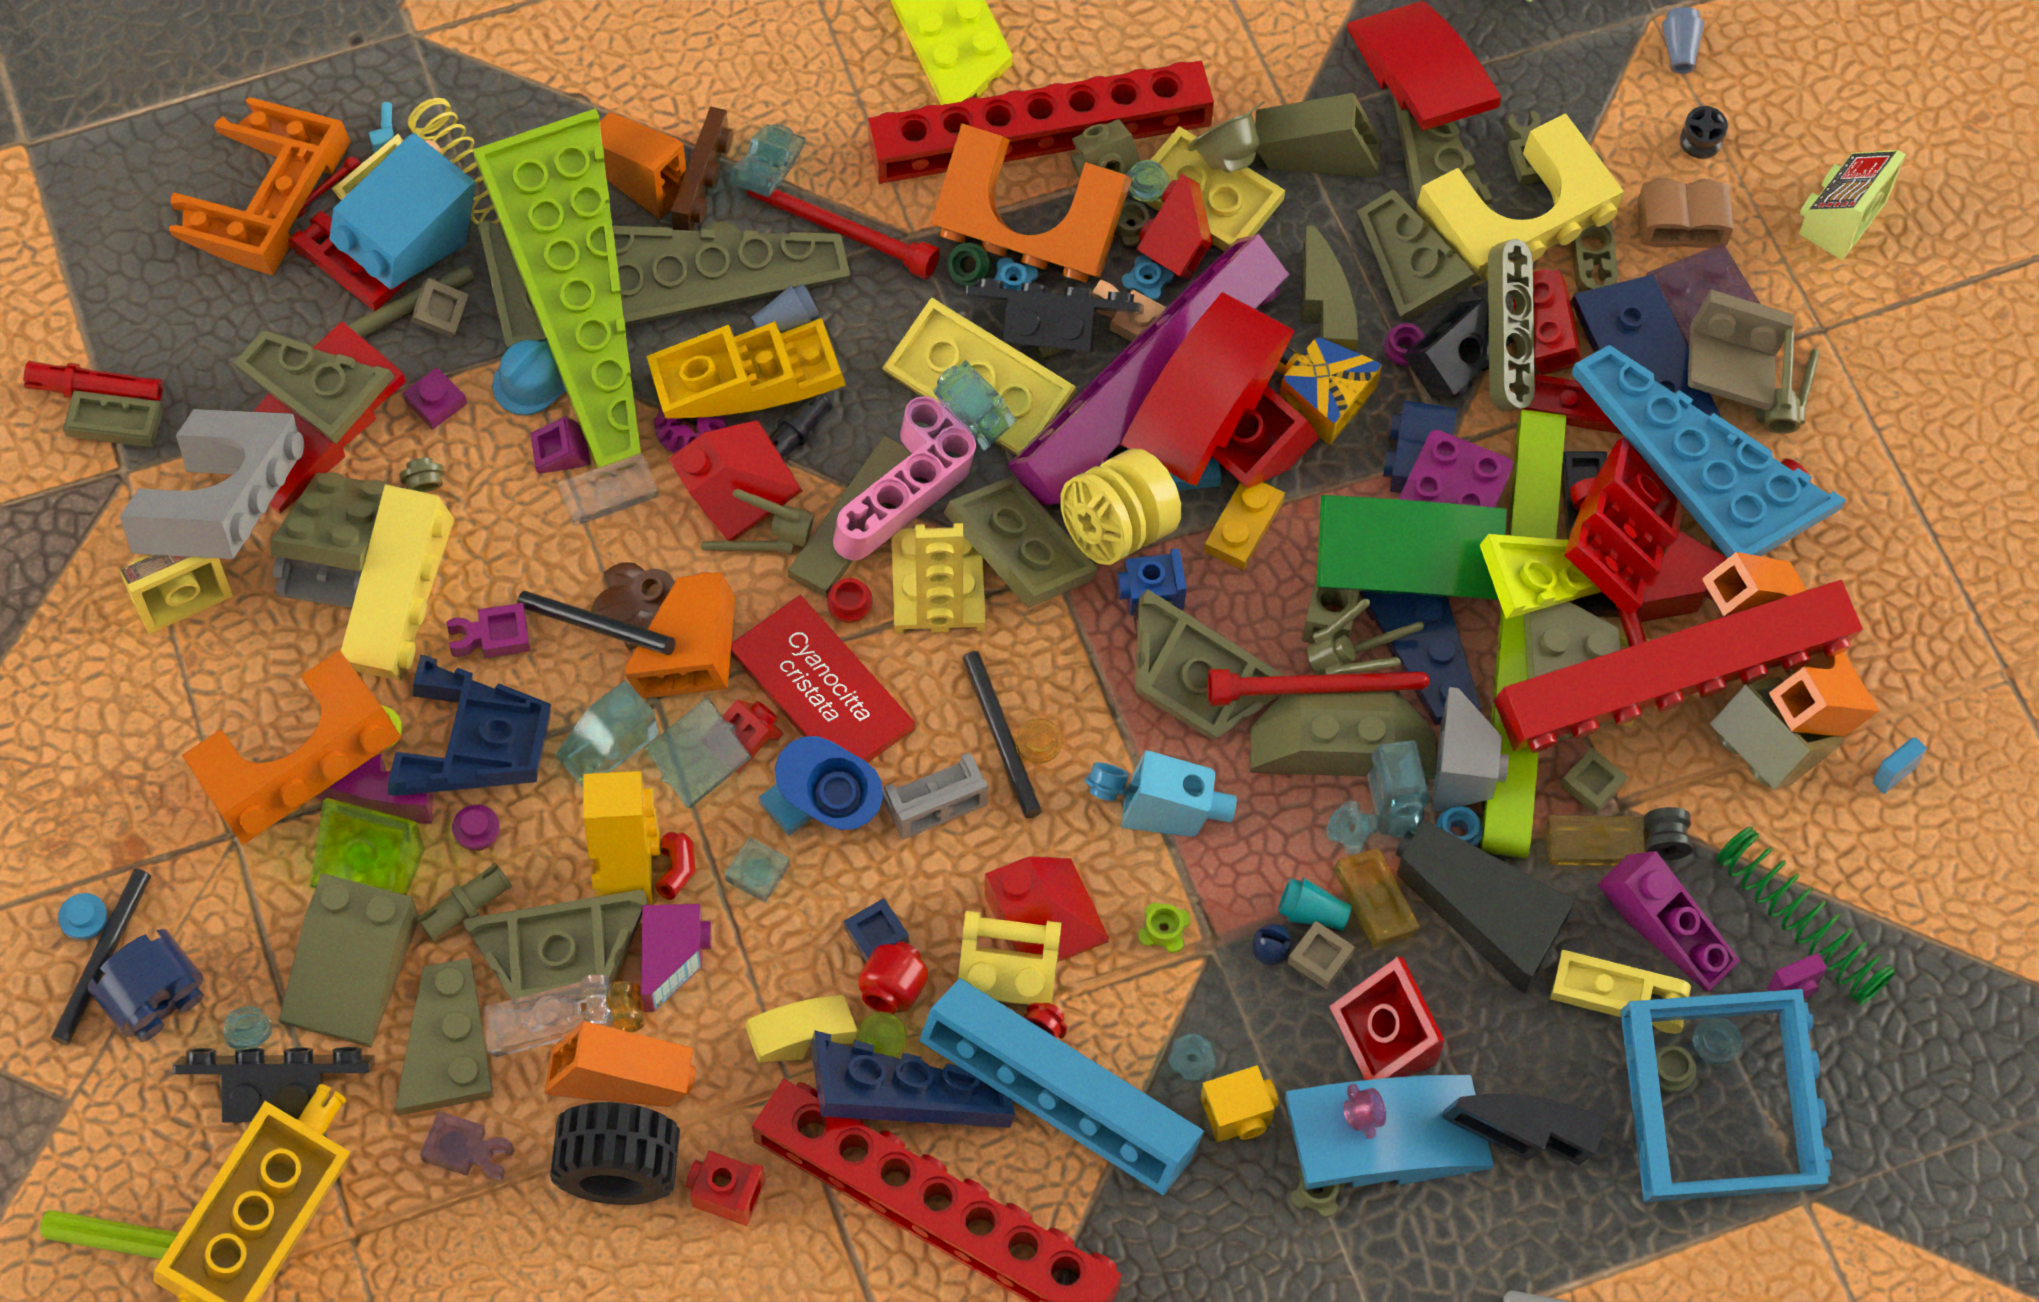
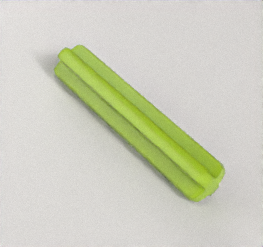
[40,1210,179,1259]

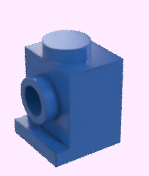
[1117,549,1187,616]

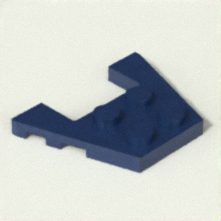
[388,655,551,796]

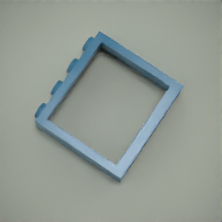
[1620,989,1832,1203]

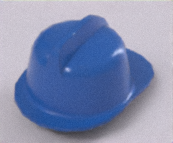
[775,736,883,830]

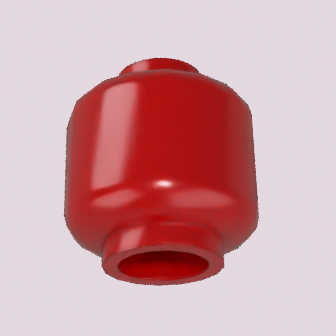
[858,942,928,1016]

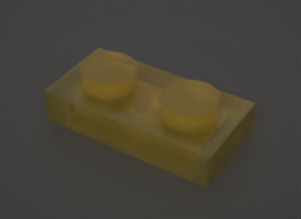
[1333,848,1420,949]

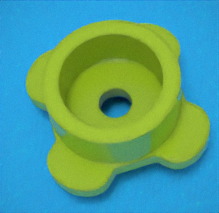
[1138,902,1191,953]

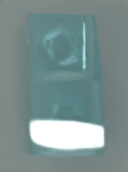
[729,124,806,197]

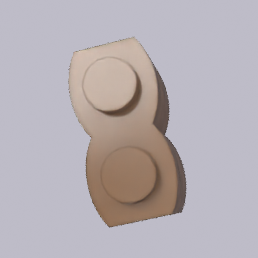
[1638,178,1734,248]

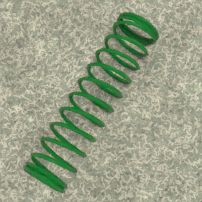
[1715,827,1895,1005]

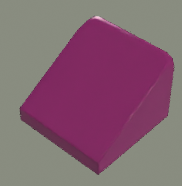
[530,416,591,474]

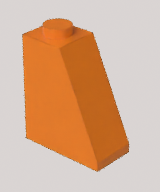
[600,112,686,220]
[625,572,736,699]
[544,1021,696,1107]

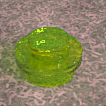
[858,1012,907,1057]

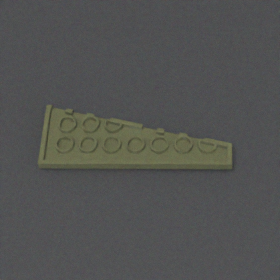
[478,221,851,350]

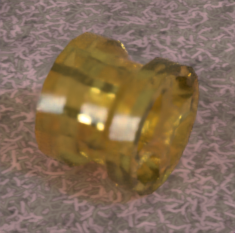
[593,982,644,1033]

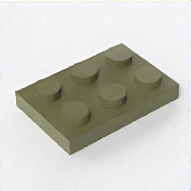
[271,472,403,571]
[944,475,1098,608]

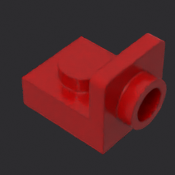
[702,699,784,773]

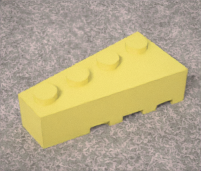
[341,484,454,681]

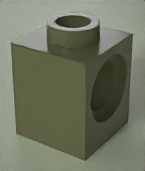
[1302,575,1360,643]

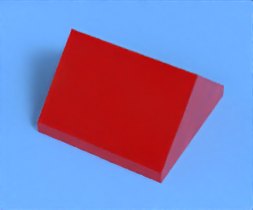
[1329,957,1445,1080]

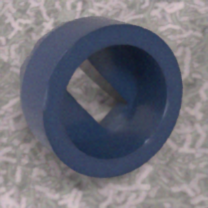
[1252,923,1291,965]

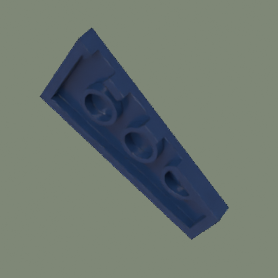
[1359,591,1481,725]
[810,1030,1015,1128]

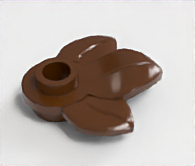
[591,562,675,649]

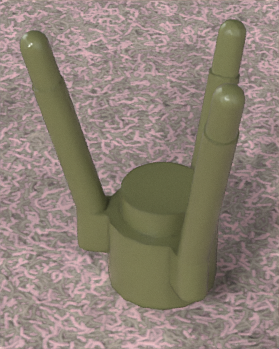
[1756,328,1819,434]
[700,489,814,555]
[1307,599,1424,675]

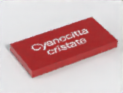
[731,594,915,763]

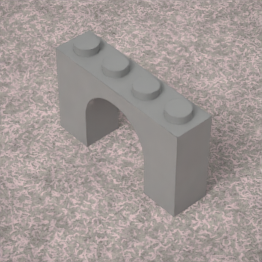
[120,409,304,559]

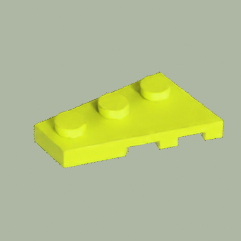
[1480,534,1602,619]

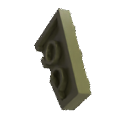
[1357,189,1481,322]
[233,330,395,444]
[395,958,494,1116]

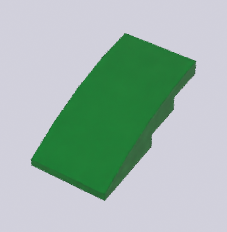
[1316,495,1507,600]

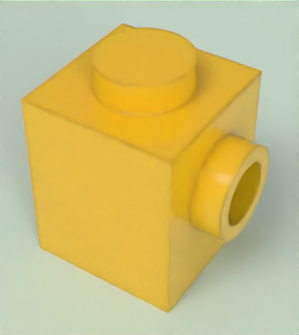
[1200,1065,1279,1143]

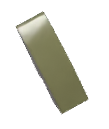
[1302,226,1358,352]

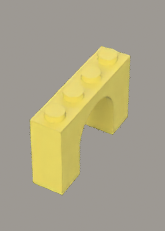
[1416,113,1624,287]

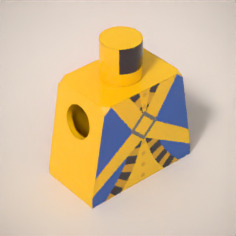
[1275,337,1382,445]

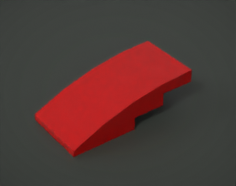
[1347,0,1502,131]
[1120,292,1295,486]
[253,321,406,514]
[1564,437,1684,616]

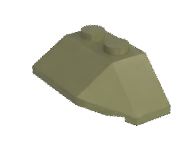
[1250,691,1436,779]

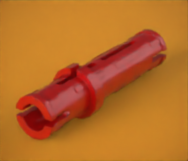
[23,360,163,401]

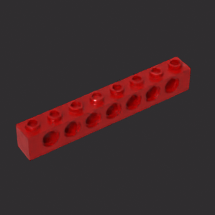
[868,60,1214,184]
[752,1078,1122,1302]

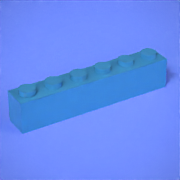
[919,978,1204,1195]

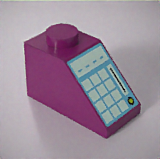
[641,904,712,1012]

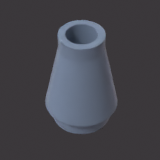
[1662,7,1704,74]
[751,284,819,333]

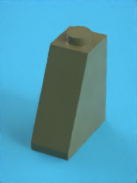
[1255,93,1381,177]

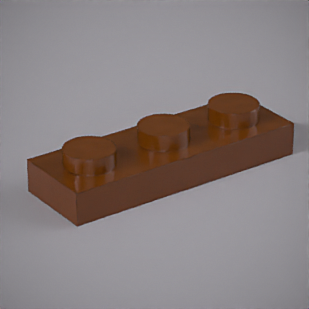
[671,106,733,231]

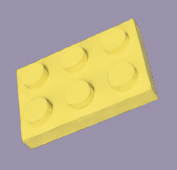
[1129,126,1285,251]

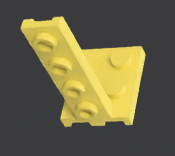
[891,523,986,634]

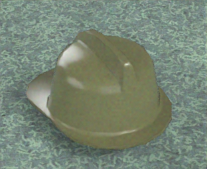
[1187,101,1265,173]

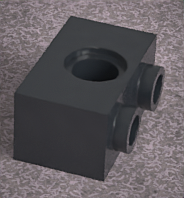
[1403,299,1513,398]

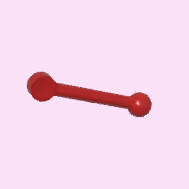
[296,157,361,218]

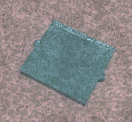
[645,697,752,809]

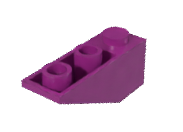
[1597,851,1740,992]

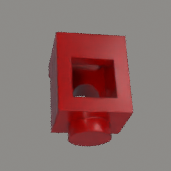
[685,1150,765,1226]

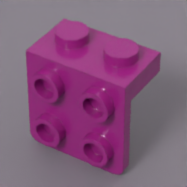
[1398,430,1513,508]

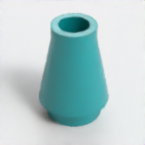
[1278,877,1352,931]

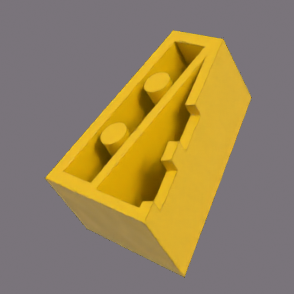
[583,771,661,905]

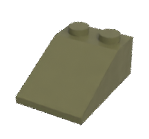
[279,873,418,1048]

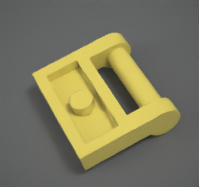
[958,911,1062,1005]

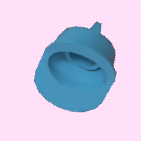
[492,340,566,415]

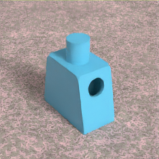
[1121,750,1237,837]

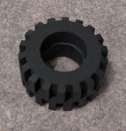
[550,1102,680,1205]

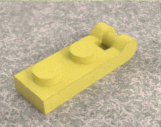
[1550,949,1691,1034]

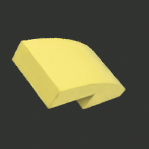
[745,995,858,1063]

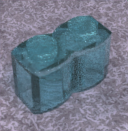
[1367,740,1430,837]

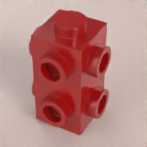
[1513,269,1583,375]

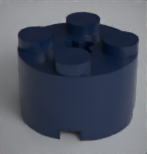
[88,929,204,1042]

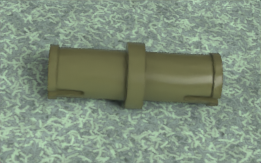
[416,862,512,942]

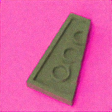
[1394,98,1502,216]

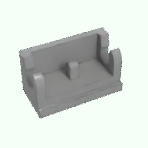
[273,557,363,608]
[883,752,988,840]

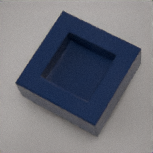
[843,898,909,962]

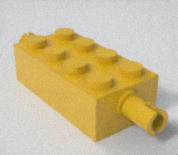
[153,1084,350,1302]

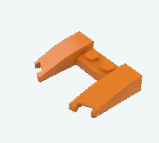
[169,97,351,276]

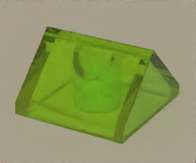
[310,798,425,895]

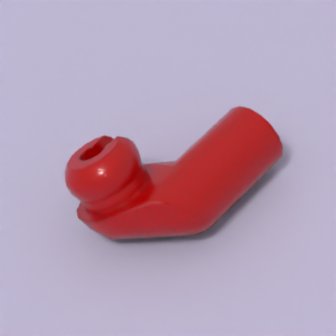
[655,831,696,900]

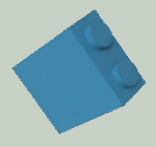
[329,133,476,290]

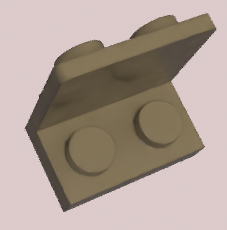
[1688,290,1794,410]

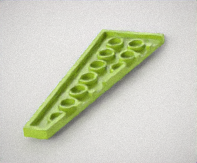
[473,108,641,473]

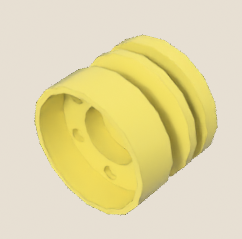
[1061,448,1181,565]

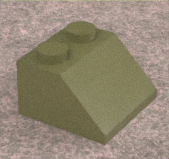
[1710,677,1844,790]

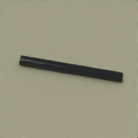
[517,591,676,655]
[962,651,1042,818]
[51,868,151,1045]

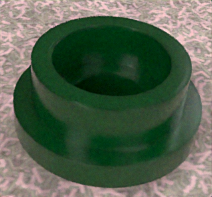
[947,242,991,286]

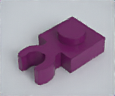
[446,603,530,658]

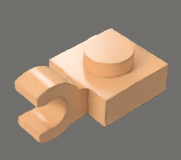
[1091,280,1167,342]

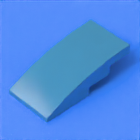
[1285,1075,1494,1190]

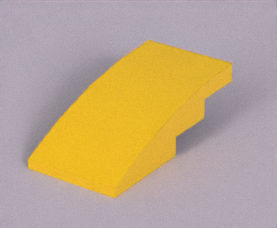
[646,318,846,419]

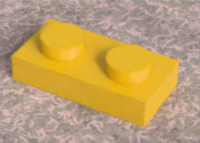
[1204,482,1285,571]

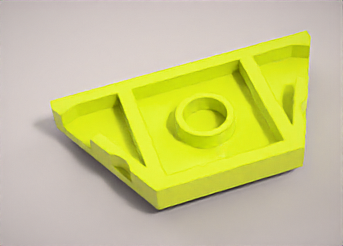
[890,0,1012,105]

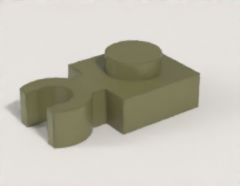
[1506,110,1542,185]

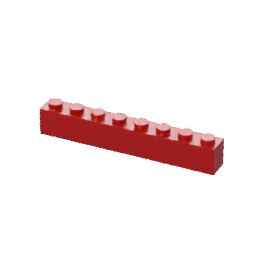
[1493,579,1863,753]

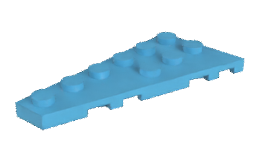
[1571,345,1846,558]

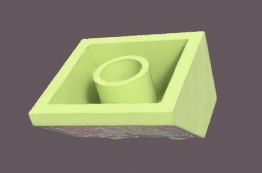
[1799,150,1906,260]

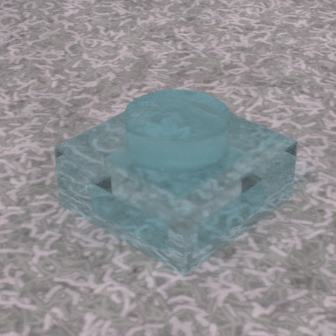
[725,836,790,903]

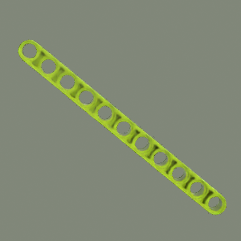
[1479,409,1566,859]

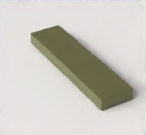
[788,436,912,598]

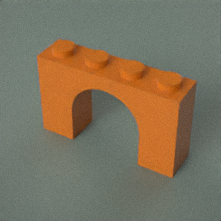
[930,124,1132,283]
[1702,552,1879,737]
[182,650,402,845]

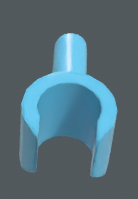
[369,102,394,153]

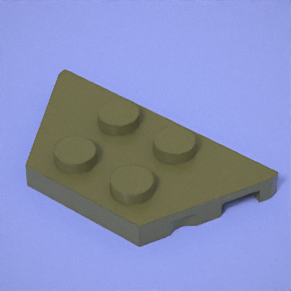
[1135,589,1285,740]
[1524,601,1620,752]
[464,889,648,1007]

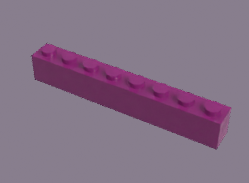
[1007,234,1289,505]

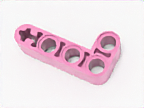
[833,396,976,561]

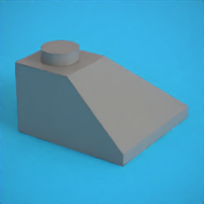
[1432,687,1509,812]

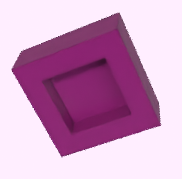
[402,367,467,430]
[1767,953,1827,1000]

